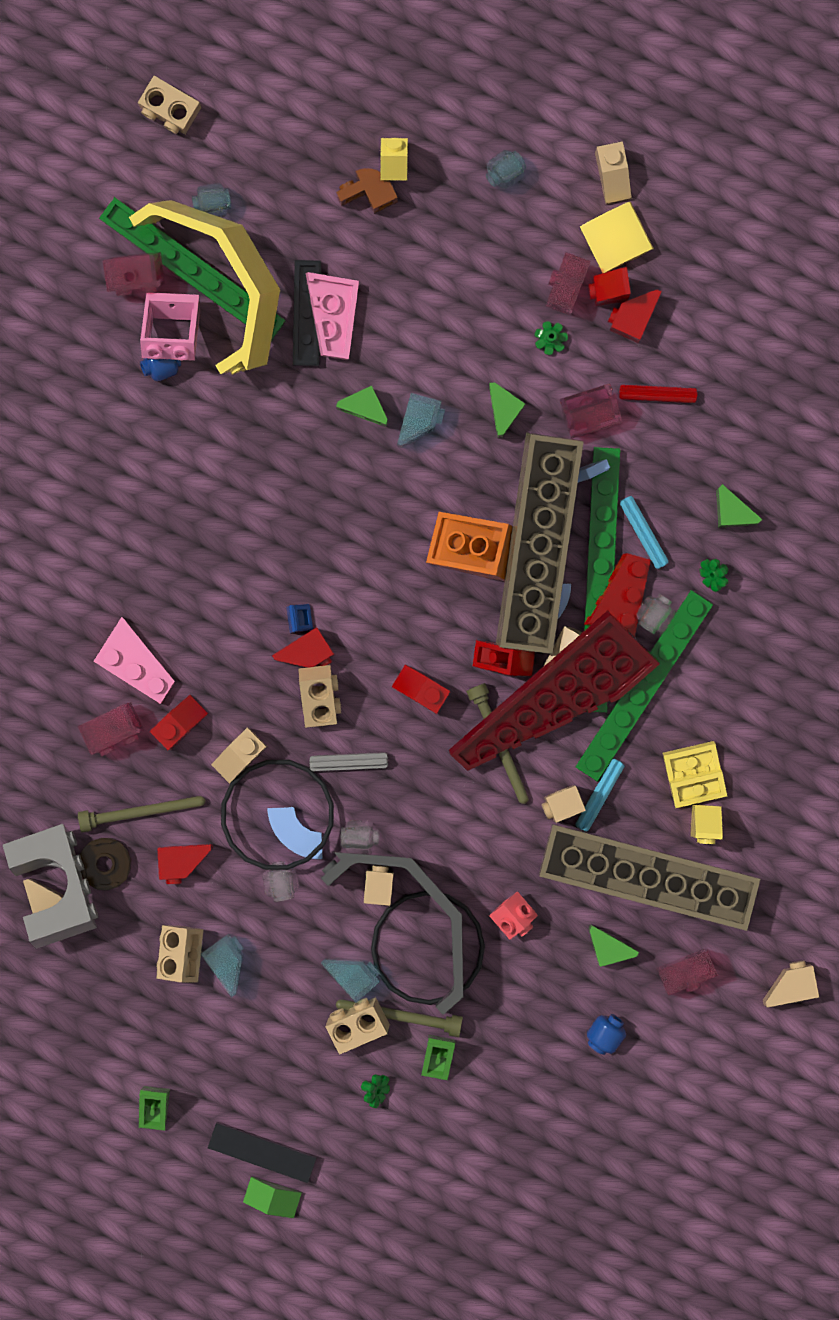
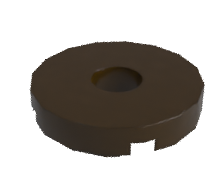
[80,838,132,890]

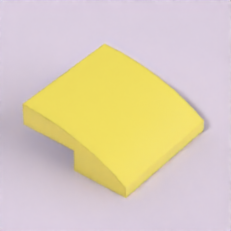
[580,202,654,273]
[662,741,727,808]

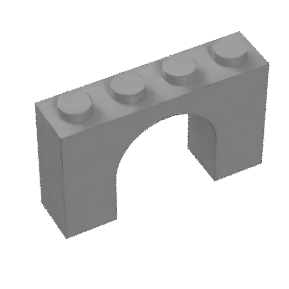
[3,824,98,949]

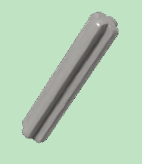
[310,752,388,771]

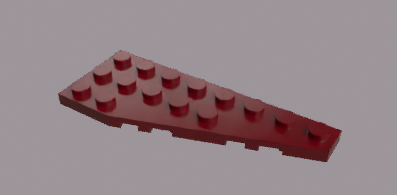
[449,610,660,771]

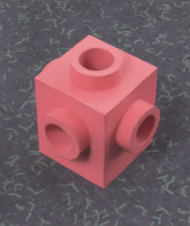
[489,891,538,940]

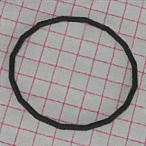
[221,760,334,870]
[371,891,485,1005]

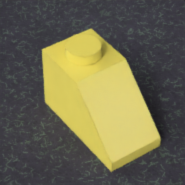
[381,138,408,180]

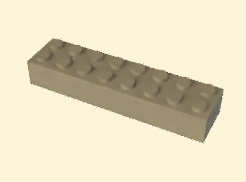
[496,433,584,654]
[539,824,760,931]

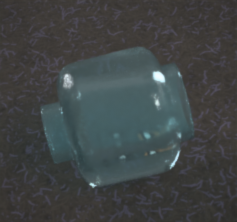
[486,150,526,190]
[192,183,231,217]

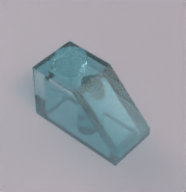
[397,393,445,448]
[201,934,244,998]
[321,958,380,1003]

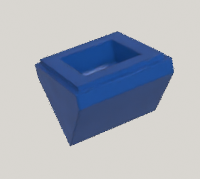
[286,604,313,633]

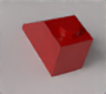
[588,267,631,306]
[608,290,662,343]
[272,627,334,668]
[472,640,535,676]
[392,665,450,714]
[149,695,209,751]
[157,844,213,884]

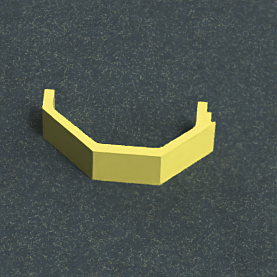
[129,200,280,375]

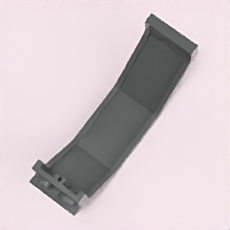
[321,852,463,1015]

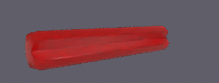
[619,385,697,403]

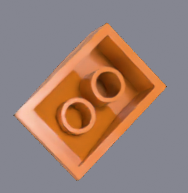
[426,512,513,581]

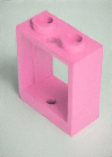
[140,292,200,361]

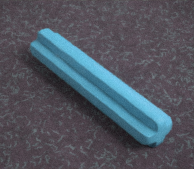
[620,496,668,569]
[576,759,624,832]

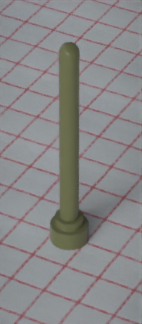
[466,683,529,804]
[78,796,205,833]
[336,999,463,1037]

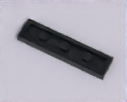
[293,260,321,367]
[208,1122,317,1183]

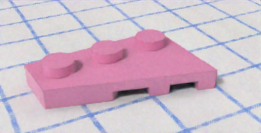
[306,272,359,360]
[94,617,175,704]

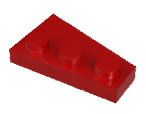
[584,553,651,637]

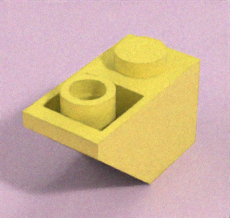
[691,805,723,844]

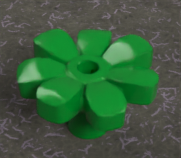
[534,321,568,356]
[699,559,729,592]
[361,1074,390,1108]

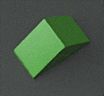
[489,382,525,438]
[336,386,388,427]
[716,484,762,528]
[589,924,639,967]
[421,1035,455,1080]
[139,1086,170,1131]
[243,1176,302,1218]

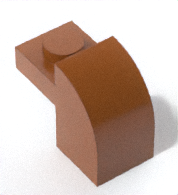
[336,168,398,214]

